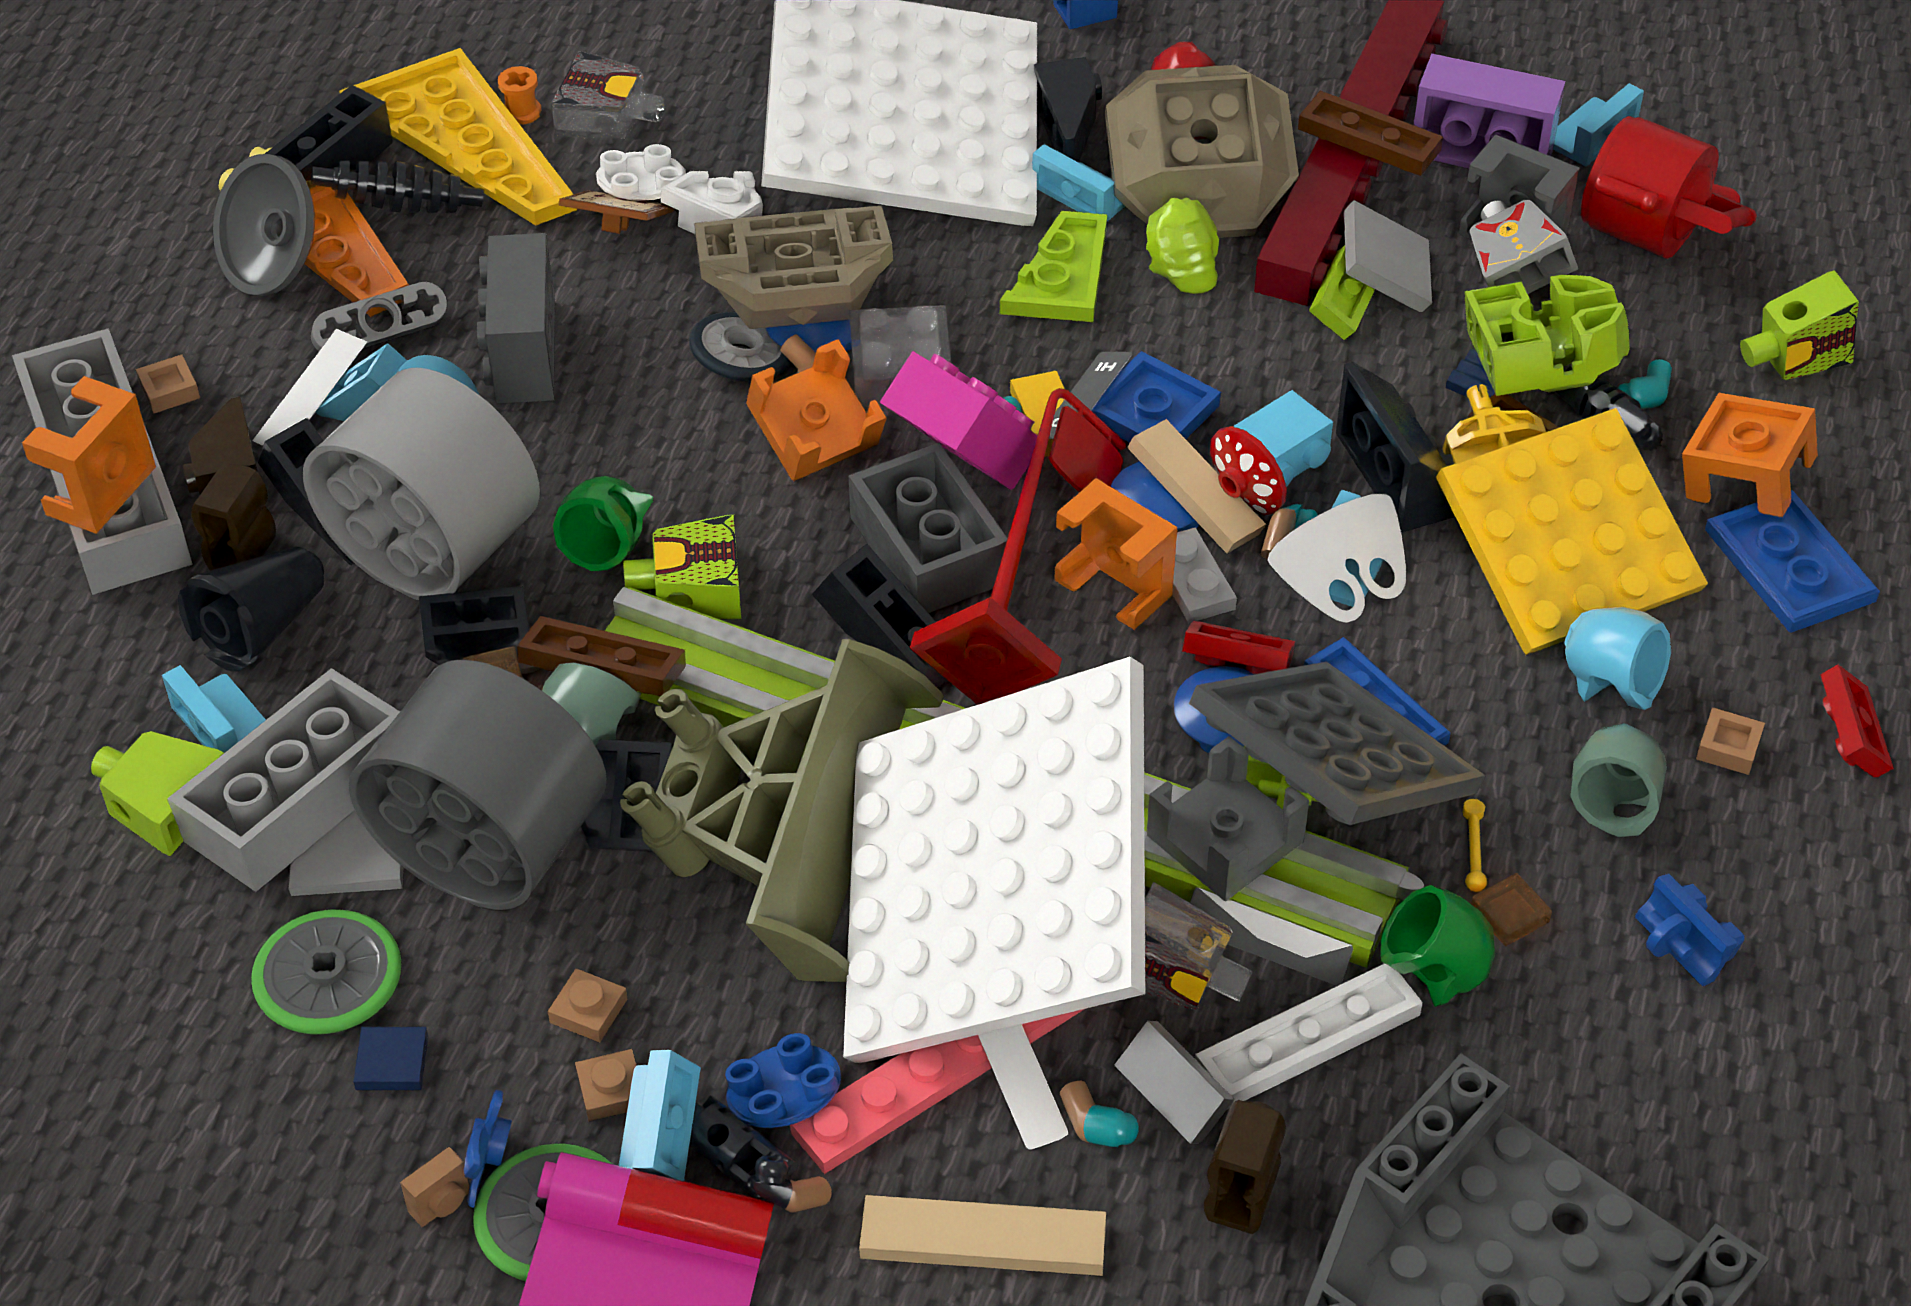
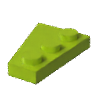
[999,211,1107,322]

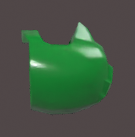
[553,476,653,571]
[1381,885,1495,1007]

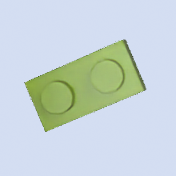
[1309,245,1375,340]

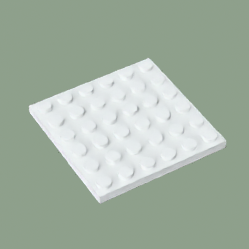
[761,0,1037,226]
[843,657,1145,1063]

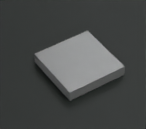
[1344,200,1432,312]
[289,810,404,896]

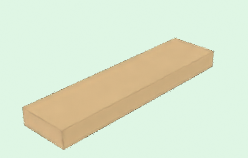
[859,1195,1106,1276]

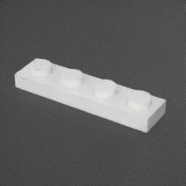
[1195,964,1423,1109]

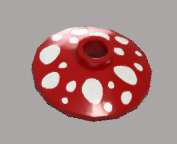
[1210,426,1287,515]

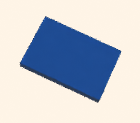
[1705,490,1880,633]

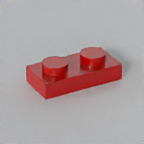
[1182,620,1295,674]
[1820,664,1894,777]

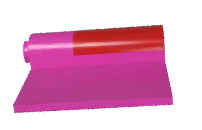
[519,1152,774,1306]

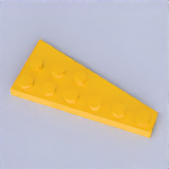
[339,48,577,226]

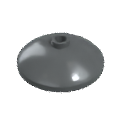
[213,154,315,296]

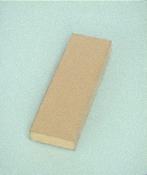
[1127,419,1266,554]

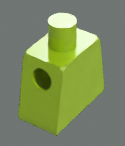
[91,731,224,856]

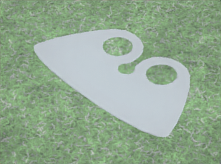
[1268,494,1406,623]

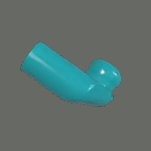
[1618,359,1672,409]

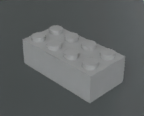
[167,668,400,892]

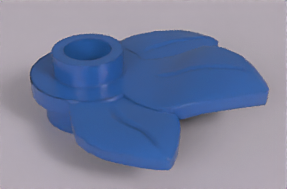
[464,1090,512,1208]

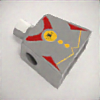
[1469,200,1578,294]

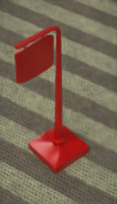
[910,388,1126,705]

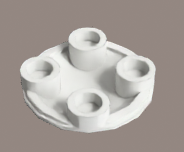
[596,144,686,201]

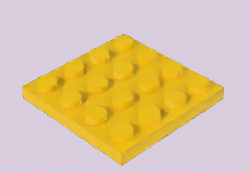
[1436,408,1708,655]

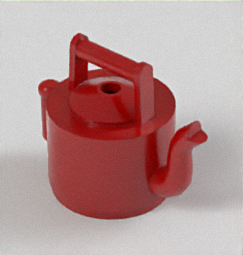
[1581,116,1757,259]

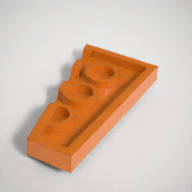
[305,186,409,317]

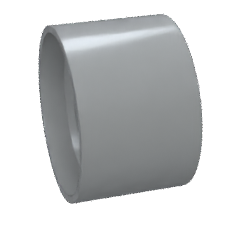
[303,368,540,600]

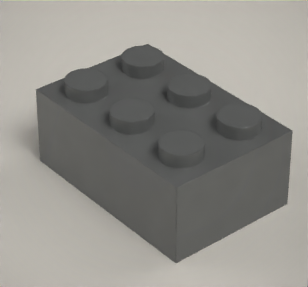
[477,233,555,403]
[848,443,1008,613]

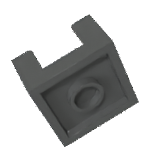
[1459,135,1579,239]
[1147,736,1309,902]

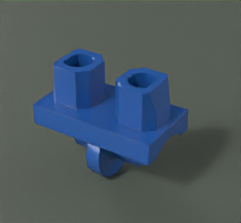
[1635,874,1744,986]

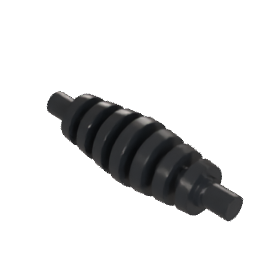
[311,160,484,213]

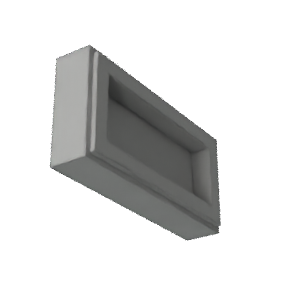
[1115,1021,1234,1144]

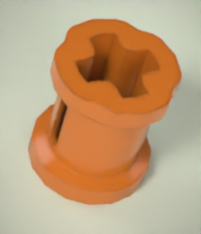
[498,66,542,125]

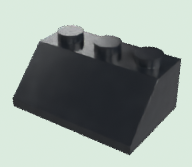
[1336,362,1455,533]

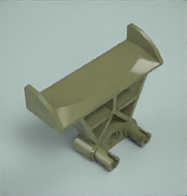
[620,639,944,982]

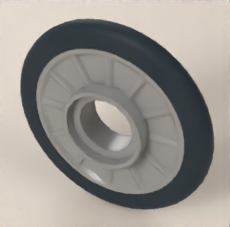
[689,312,791,382]

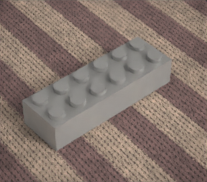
[12,328,193,595]

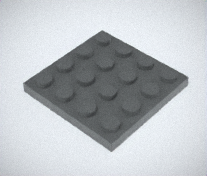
[1189,661,1485,825]

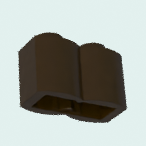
[191,462,276,571]
[1204,1100,1286,1234]

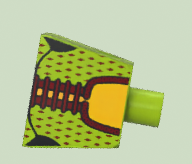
[1740,270,1859,380]
[623,515,741,619]

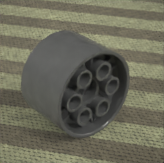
[349,660,607,910]

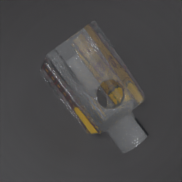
[551,51,664,140]
[1145,882,1253,1011]

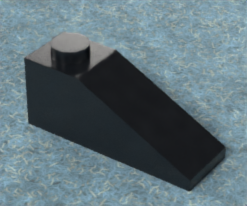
[1034,57,1102,163]
[265,85,393,181]
[258,418,354,566]
[812,544,947,688]

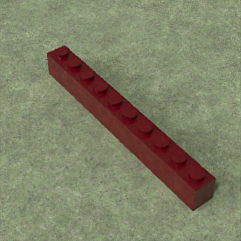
[1254,0,1448,306]

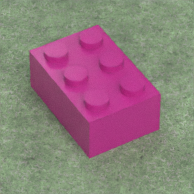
[880,351,1037,490]

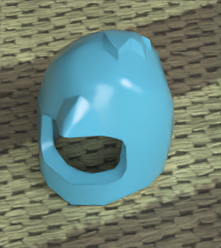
[1564,607,1671,710]

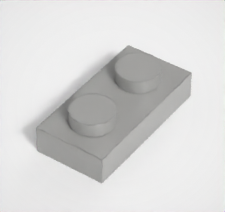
[1172,527,1237,623]

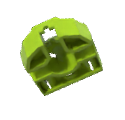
[1465,275,1630,396]

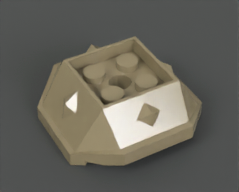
[1105,65,1299,238]
[694,206,893,329]

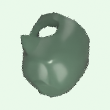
[542,663,641,746]
[1570,723,1667,837]

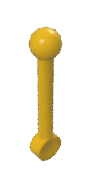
[1462,799,1487,892]

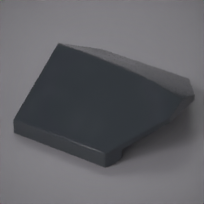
[419,586,529,670]
[581,739,674,852]

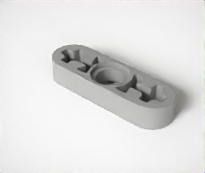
[311,282,447,351]

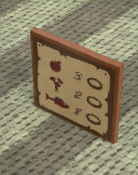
[559,190,675,234]

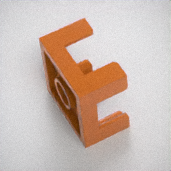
[746,339,887,481]
[22,376,156,534]
[1682,393,1818,517]
[1055,478,1177,630]

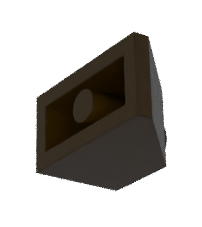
[183,397,258,495]

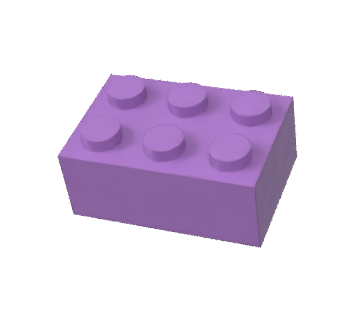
[1414,54,1566,168]

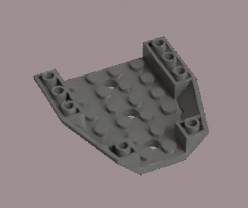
[1304,1054,1769,1306]

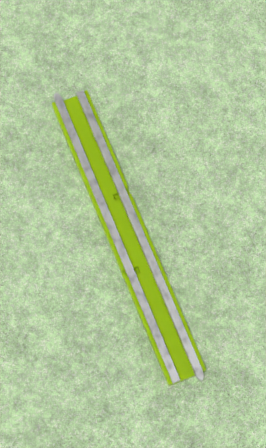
[605,587,1424,968]

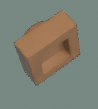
[135,354,200,413]
[1696,707,1765,775]
[548,969,627,1042]
[575,1049,636,1121]
[400,1147,470,1227]

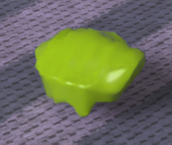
[1146,197,1219,294]

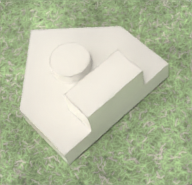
[661,171,763,234]

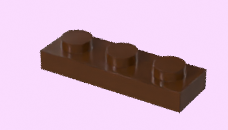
[1298,90,1443,176]
[517,616,686,697]

